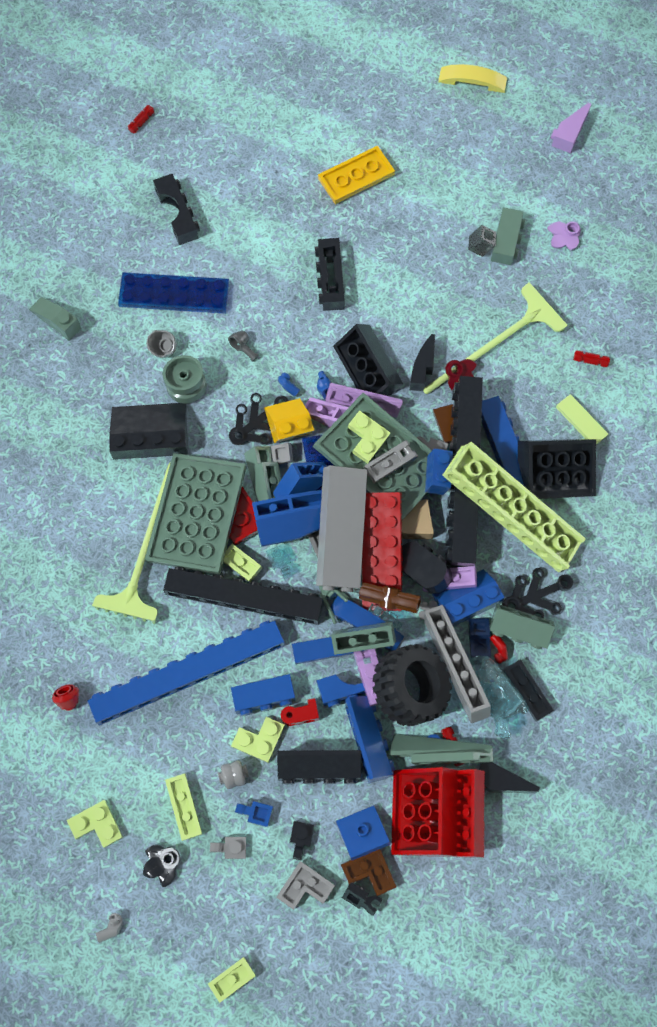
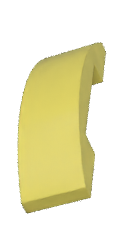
[438,64,507,93]

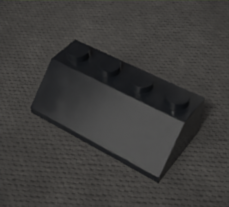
[333,324,403,396]
[277,750,361,785]

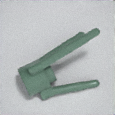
[319,586,358,624]

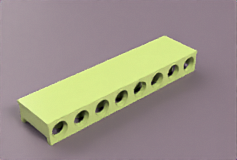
[442,442,586,573]

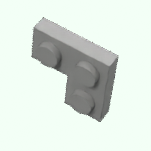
[276,861,335,910]

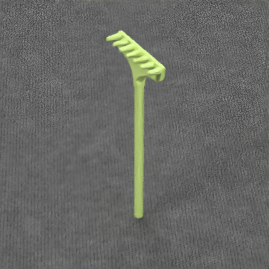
[423,282,567,394]
[92,462,171,624]

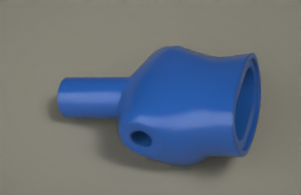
[317,371,332,400]

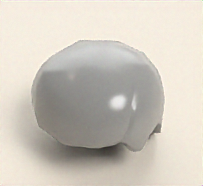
[146,330,177,358]

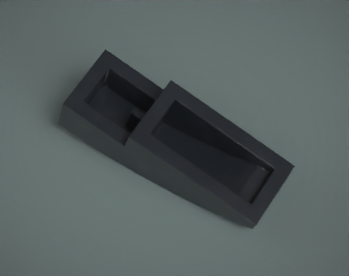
[409,334,435,391]

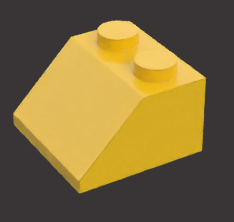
[264,398,314,444]

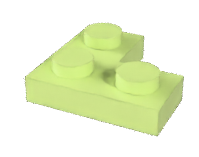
[348,411,390,464]
[231,717,285,763]
[67,800,123,848]

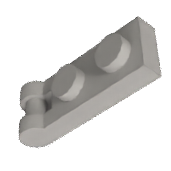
[363,440,418,484]

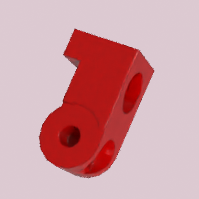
[281,698,320,726]

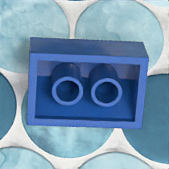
[432,569,505,627]

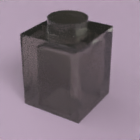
[468,225,496,257]

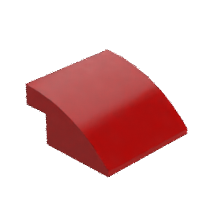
[391,767,484,858]

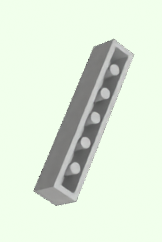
[424,605,491,724]

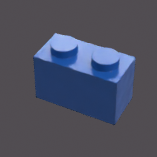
[425,448,453,495]

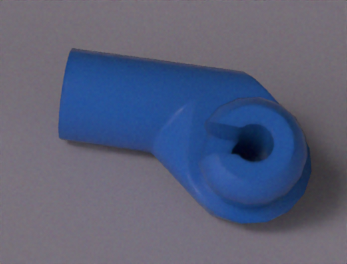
[278,372,300,397]

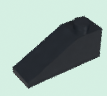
[477,762,540,794]

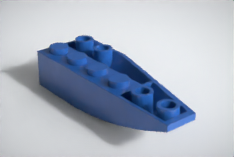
[252,490,322,547]

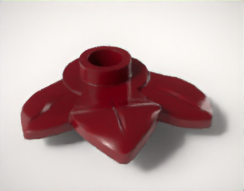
[445,359,477,391]

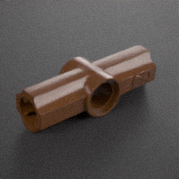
[359,582,421,613]

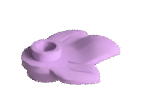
[547,221,581,250]

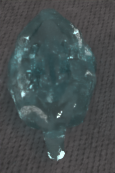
[469,655,527,739]

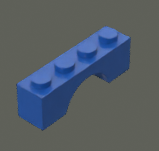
[316,661,379,708]

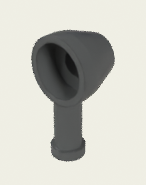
[228,330,259,362]

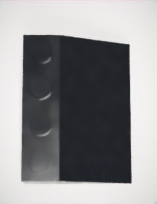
[109,403,188,460]
[518,439,596,499]

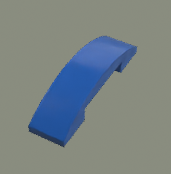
[327,596,404,651]

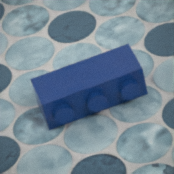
[230,674,296,716]

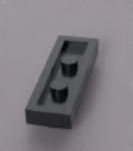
[503,659,554,722]

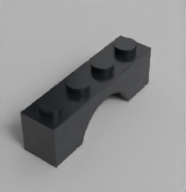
[153,173,200,245]

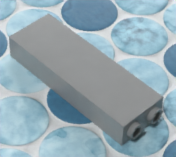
[316,466,367,592]

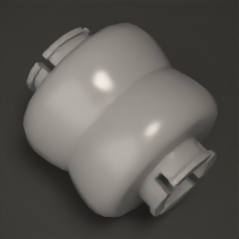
[218,760,249,789]

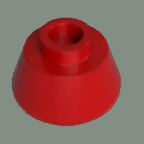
[52,684,79,711]

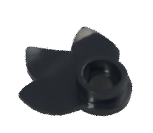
[143,845,180,887]

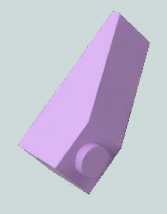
[551,102,592,153]
[305,397,349,428]

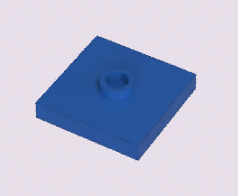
[336,805,391,861]

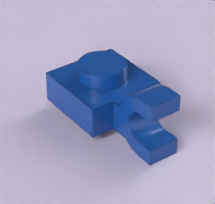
[235,801,273,827]

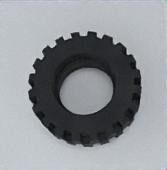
[372,644,452,726]

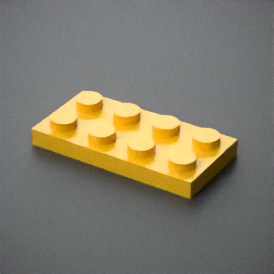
[318,145,395,204]

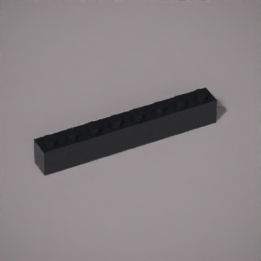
[163,567,323,625]

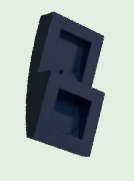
[469,618,491,661]

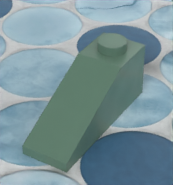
[29,297,81,341]

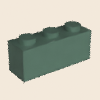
[491,207,525,265]
[489,604,555,649]
[331,621,396,655]

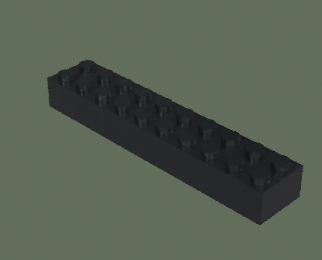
[445,376,483,568]

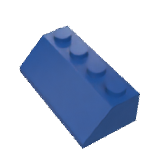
[345,696,395,784]

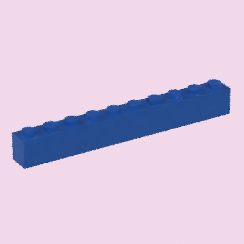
[87,621,285,726]

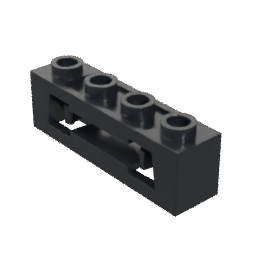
[315,238,345,311]

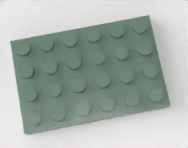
[313,393,432,520]
[145,453,247,575]

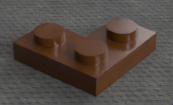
[341,849,396,896]

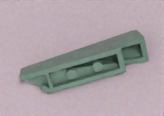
[244,446,281,501]
[391,734,493,765]

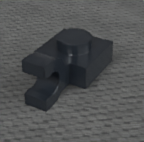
[290,821,314,861]
[342,882,383,916]

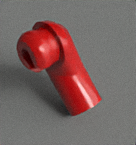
[490,634,508,664]

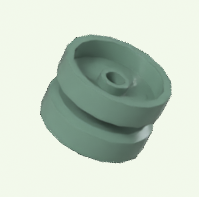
[162,355,207,404]

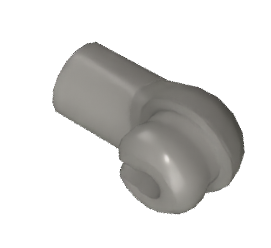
[96,913,123,943]

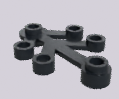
[229,393,289,445]
[502,568,573,618]

